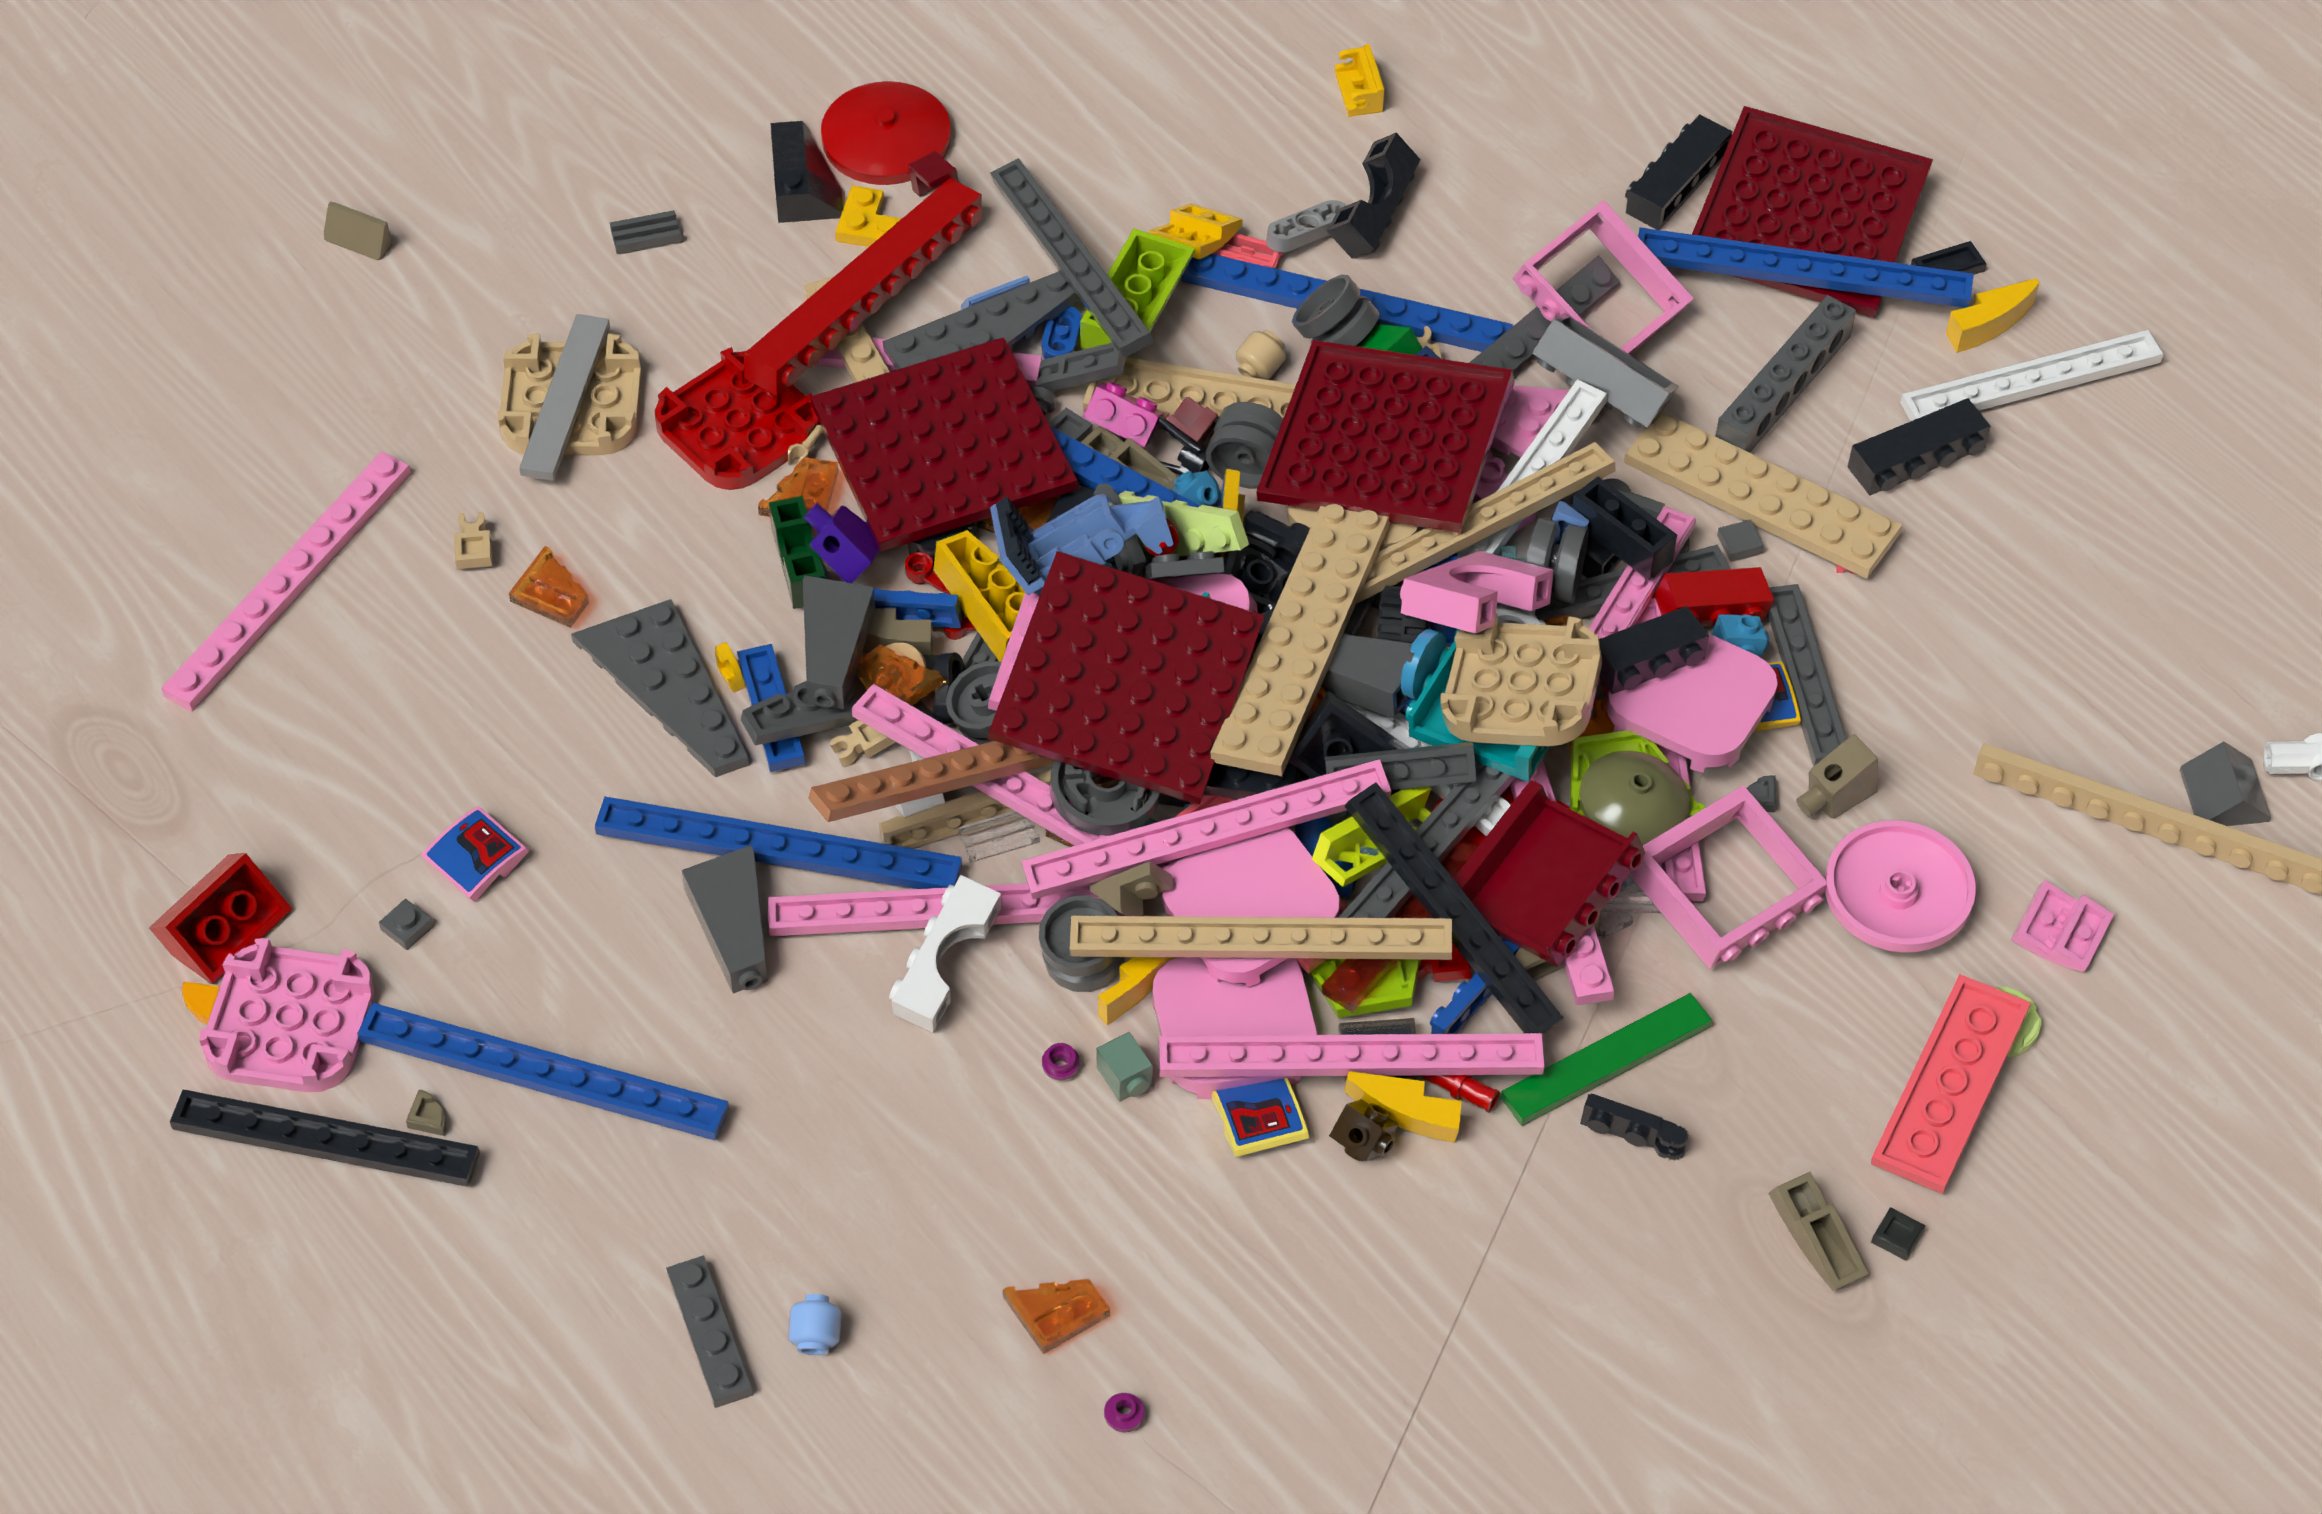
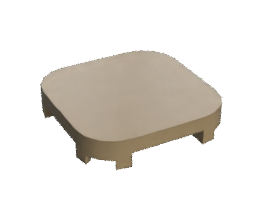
[497,333,642,455]
[1441,613,1602,746]

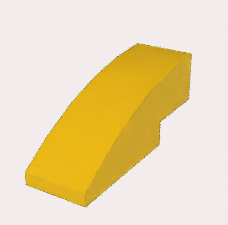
[1946,278,2040,353]
[1344,1071,1462,1143]

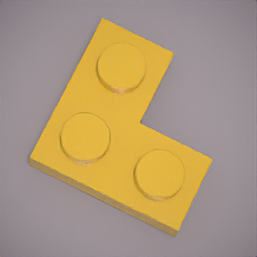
[835,185,902,247]

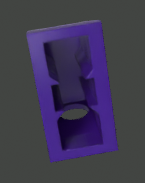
[803,502,879,583]

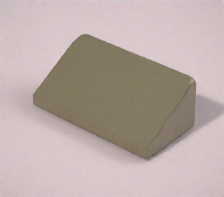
[324,201,392,260]

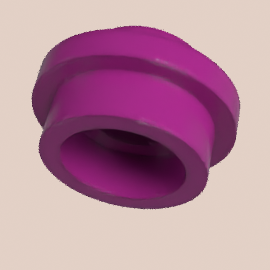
[1042,1043,1080,1080]
[1104,1393,1144,1433]

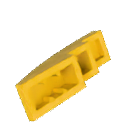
[1098,957,1178,1025]

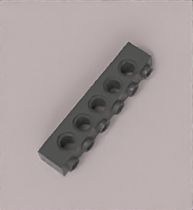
[1715,295,1856,453]

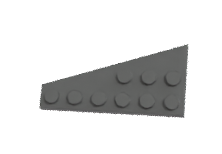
[882,271,1079,370]
[571,599,749,777]

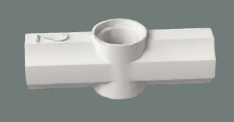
[2263,733,2322,781]

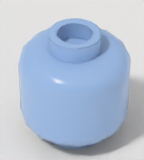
[788,1294,842,1355]

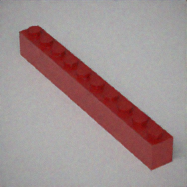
[744,178,983,396]

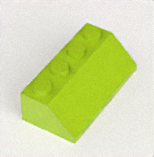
[1080,228,1195,349]

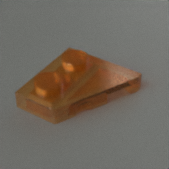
[856,644,946,706]

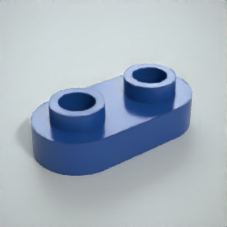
[1042,306,1081,359]

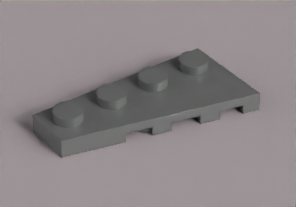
[740,660,873,746]

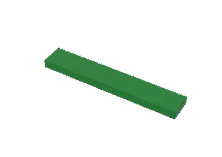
[1500,992,1712,1126]

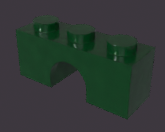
[769,495,826,609]

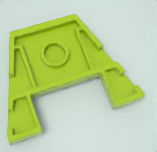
[1570,730,1706,819]
[1309,902,1430,1018]

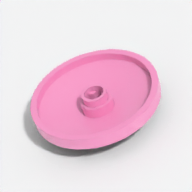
[1825,820,1976,953]

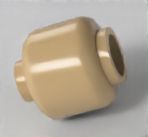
[1236,330,1286,380]

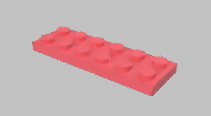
[1871,974,2031,1194]

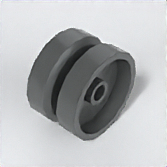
[1292,274,1380,346]
[1206,402,1283,489]
[1525,518,1589,604]
[946,661,1002,745]
[1039,895,1125,992]

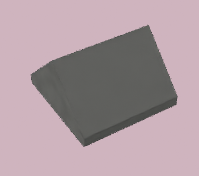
[2180,741,2271,826]

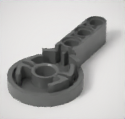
[1050,760,1160,836]

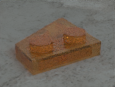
[758,458,839,517]
[509,546,589,628]
[1002,1279,1110,1354]

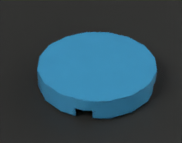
[1401,629,1447,700]

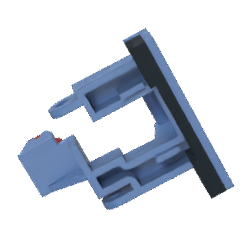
[990,494,1179,595]

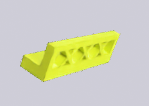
[1312,786,1431,887]

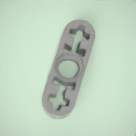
[1266,200,1347,252]

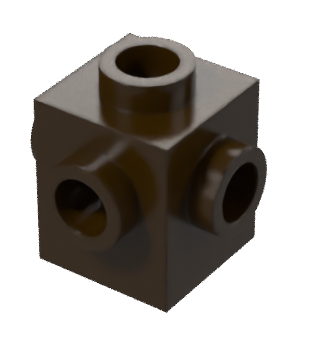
[1329,1099,1399,1162]

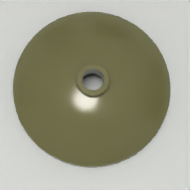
[1579,751,1689,846]

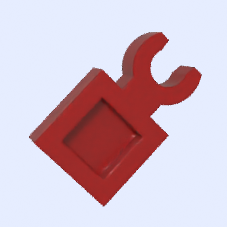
[1417,943,1472,982]

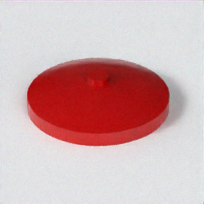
[821,81,951,185]

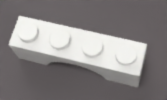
[889,875,1002,1033]

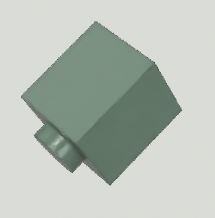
[1096,1031,1153,1102]

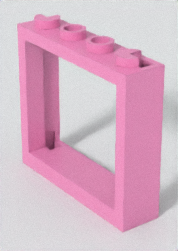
[1512,200,1694,355]
[1629,785,1827,969]

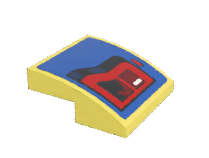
[1212,1078,1309,1157]

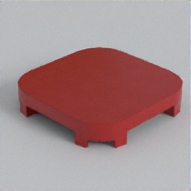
[654,347,820,490]

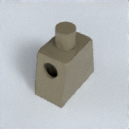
[1796,734,1878,818]

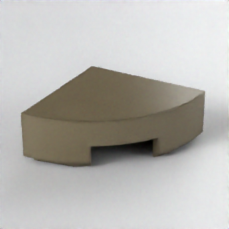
[406,1089,446,1136]

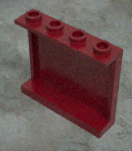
[1453,780,1645,967]

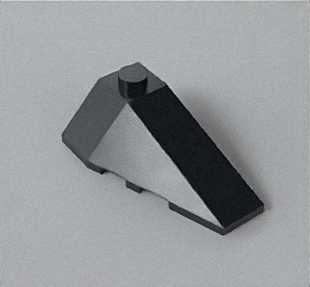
[770,121,843,223]
[1220,535,1293,614]

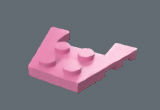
[1491,386,1569,458]

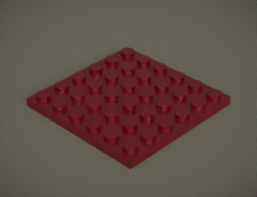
[1692,106,1933,318]
[810,337,1078,552]
[1256,340,1513,533]
[988,551,1265,805]

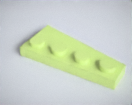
[1118,491,1249,560]

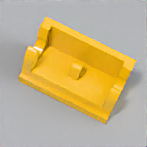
[1334,44,1384,117]

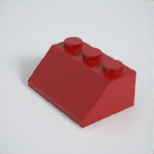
[149,853,292,983]

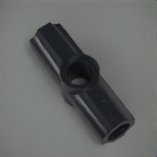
[1244,511,1310,568]

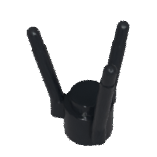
[1158,417,1209,475]

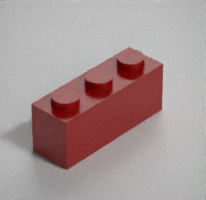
[1654,567,1774,626]

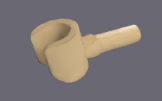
[788,425,823,471]

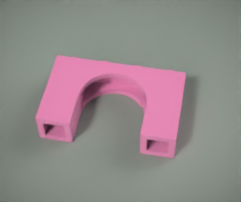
[1400,551,1553,633]

